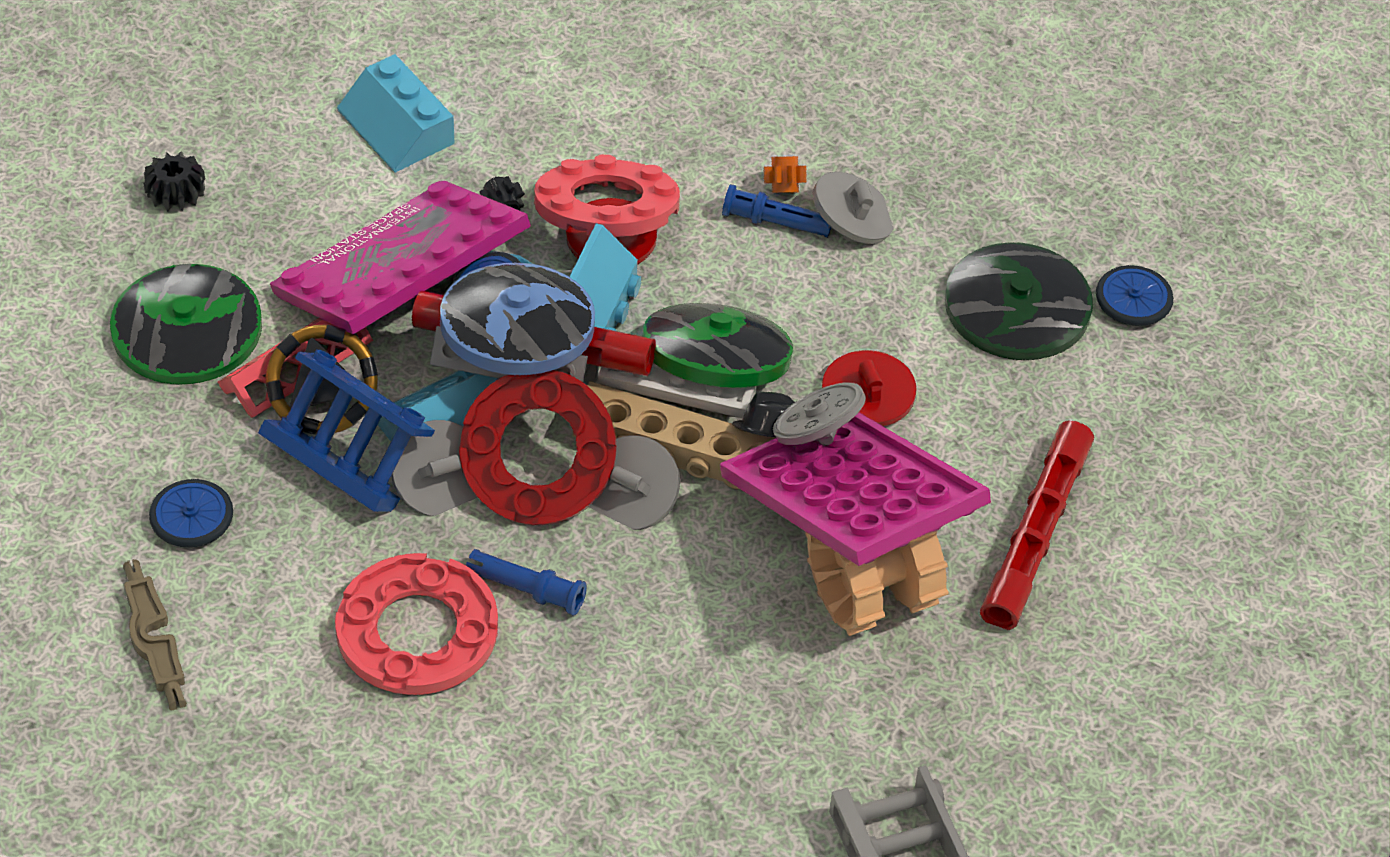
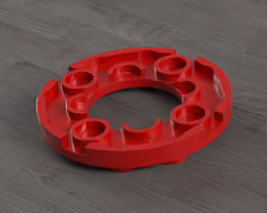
[459,370,617,525]

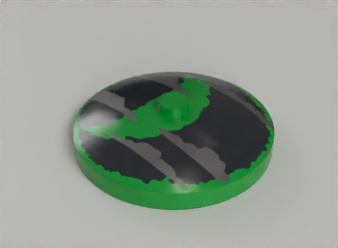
[110,264,262,385]
[642,303,793,388]

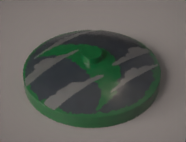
[945,242,1093,360]

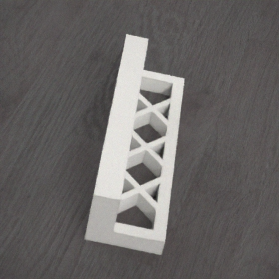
[599,363,756,419]

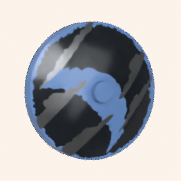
[440,263,595,375]

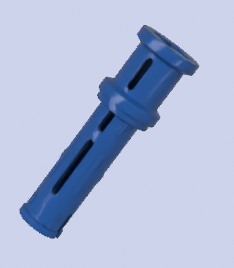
[722,184,832,238]
[466,549,587,616]

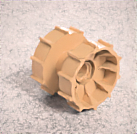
[805,531,949,636]

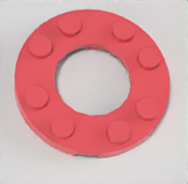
[534,154,680,237]
[335,553,498,695]

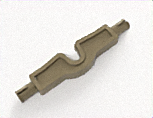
[123,559,187,711]

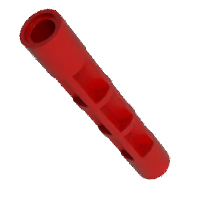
[412,291,656,376]
[980,420,1095,630]

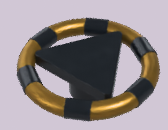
[265,325,378,435]

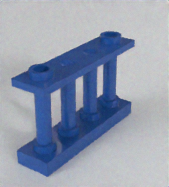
[258,350,435,512]

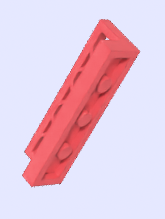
[218,318,373,418]

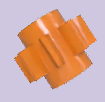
[764,156,806,193]

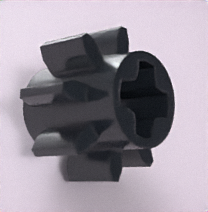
[479,176,525,211]

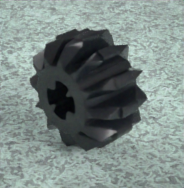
[143,151,205,212]

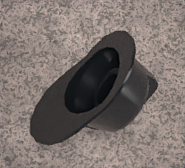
[732,391,795,438]

